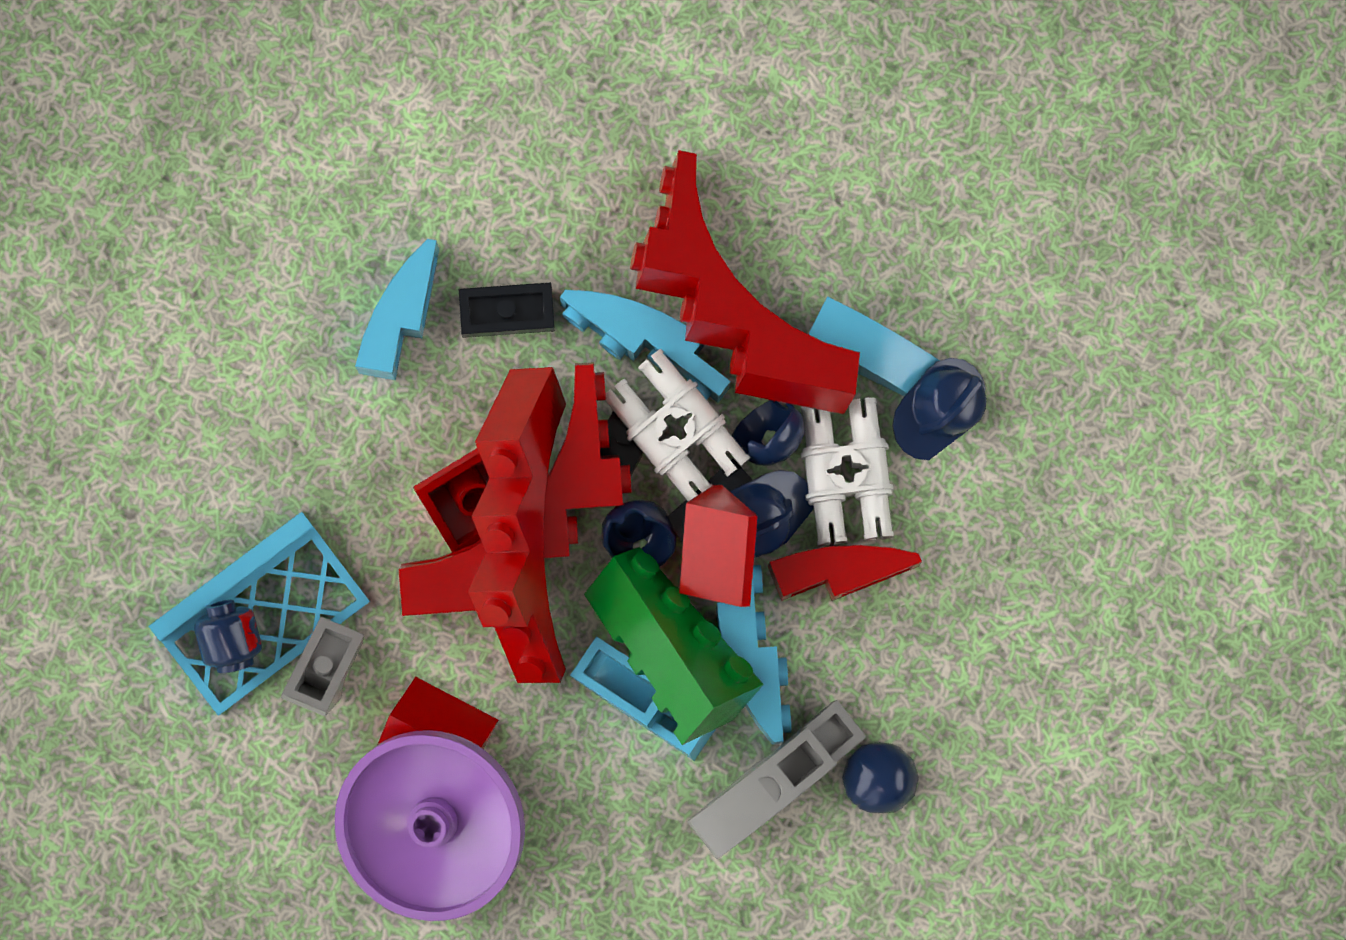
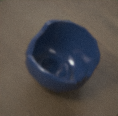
[732,400,805,466]
[601,500,677,567]
[842,742,919,813]

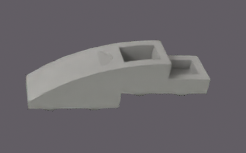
[687,700,866,859]

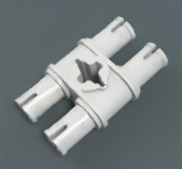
[604,349,751,501]
[800,398,894,546]

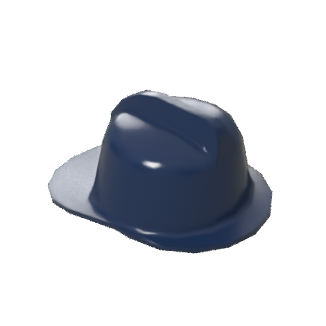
[892,358,987,460]
[730,470,814,558]

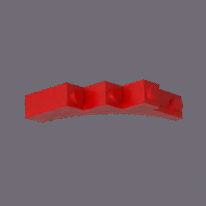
[630,150,860,414]
[399,362,632,616]
[468,367,566,683]

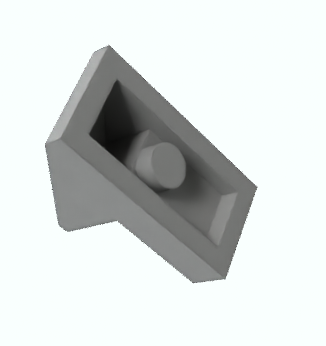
[281,617,364,716]

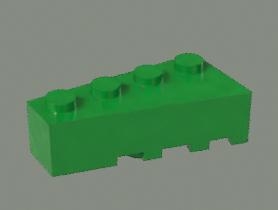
[584,547,764,745]

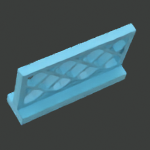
[148,512,370,716]

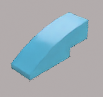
[355,239,439,380]
[809,296,940,396]
[570,636,716,761]

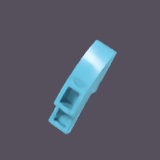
[560,290,731,403]
[716,565,792,745]

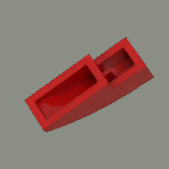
[768,545,922,601]

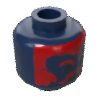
[194,599,262,673]

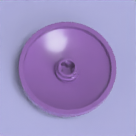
[335,730,525,921]

